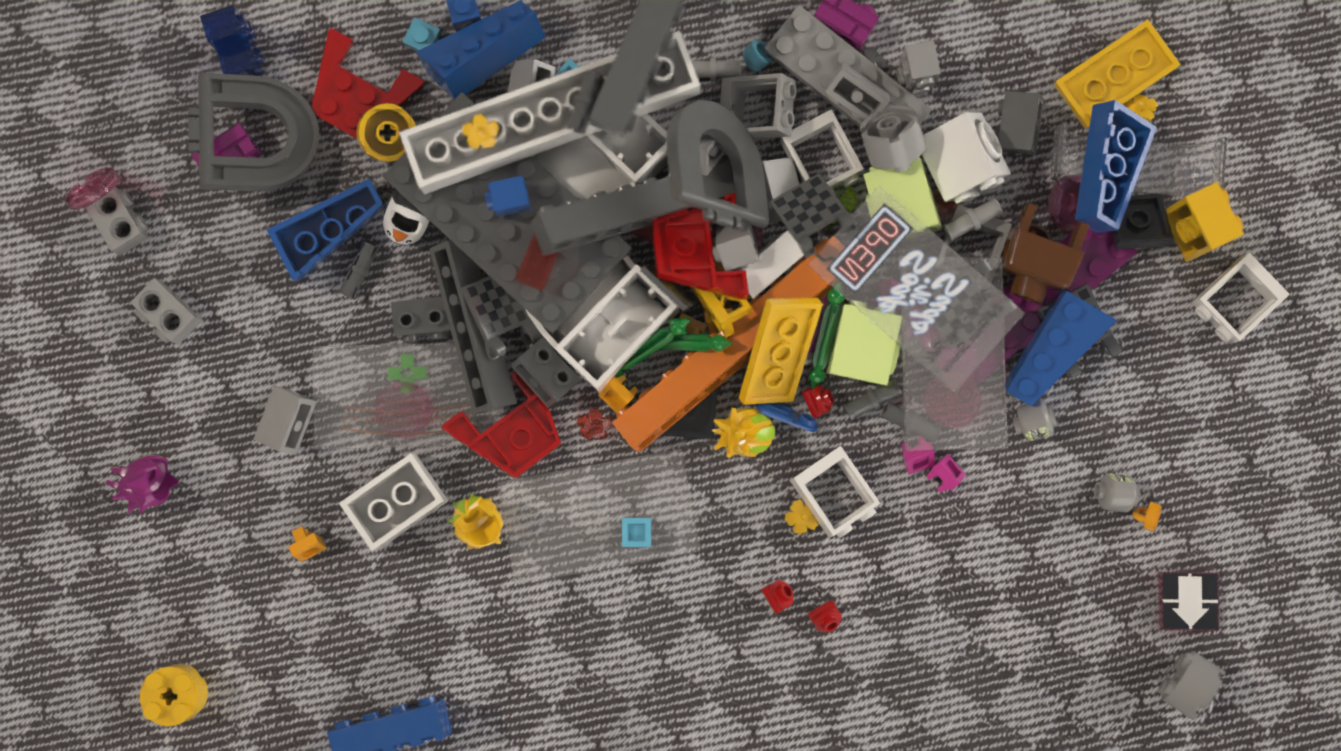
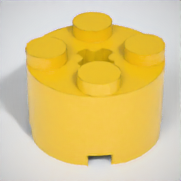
[356,104,416,162]
[140,664,208,726]

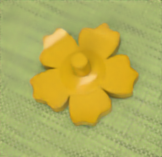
[1123,94,1158,122]
[462,113,499,149]
[784,499,818,535]

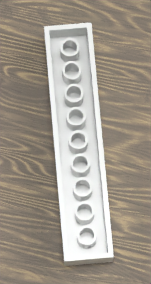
[399,31,700,194]

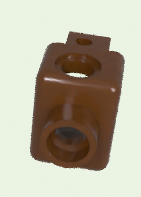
[999,203,1090,304]

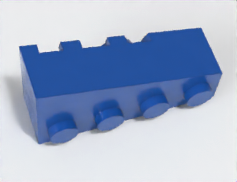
[416,0,546,100]
[1075,100,1157,233]
[267,178,386,282]
[1002,290,1117,406]
[327,695,453,751]

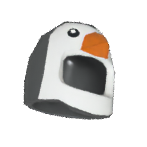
[383,190,432,245]

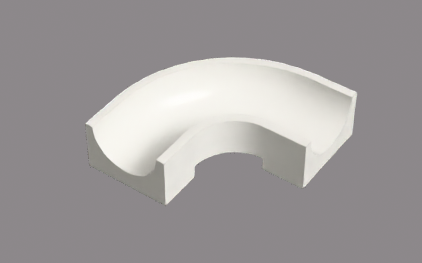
[525,61,679,393]

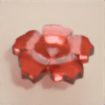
[577,408,612,440]

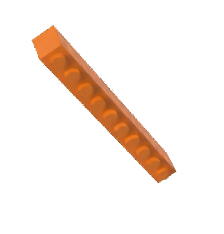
[612,236,856,453]

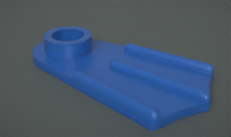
[755,403,818,432]

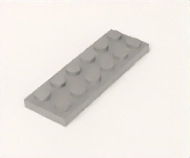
[763,5,931,127]

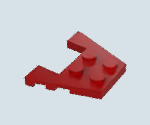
[311,28,426,141]
[651,193,749,300]
[441,371,561,479]

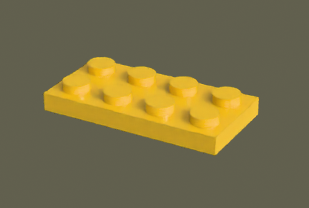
[1053,19,1181,130]
[739,298,823,405]

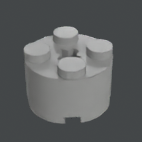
[860,105,927,172]
[1157,651,1225,720]

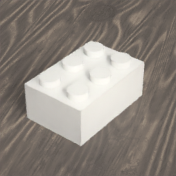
[339,453,448,551]

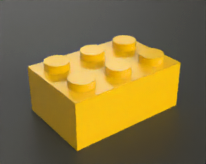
[1165,182,1244,263]

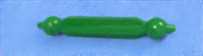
[808,282,845,388]
[613,318,690,378]
[660,333,732,352]

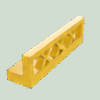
[689,254,752,338]

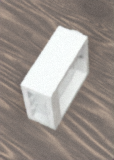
[780,109,864,193]
[741,231,804,299]
[1191,252,1290,344]
[790,446,881,538]

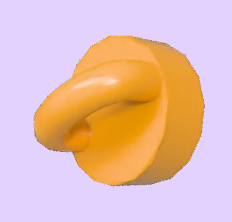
[1132,502,1162,532]

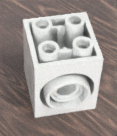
[922,112,1011,204]

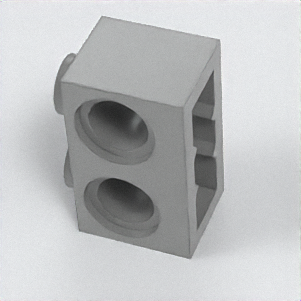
[83,185,150,255]
[130,278,202,344]

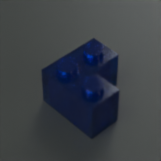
[200,5,265,76]

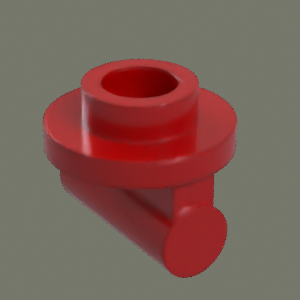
[802,385,834,418]
[761,580,794,614]
[807,599,842,632]

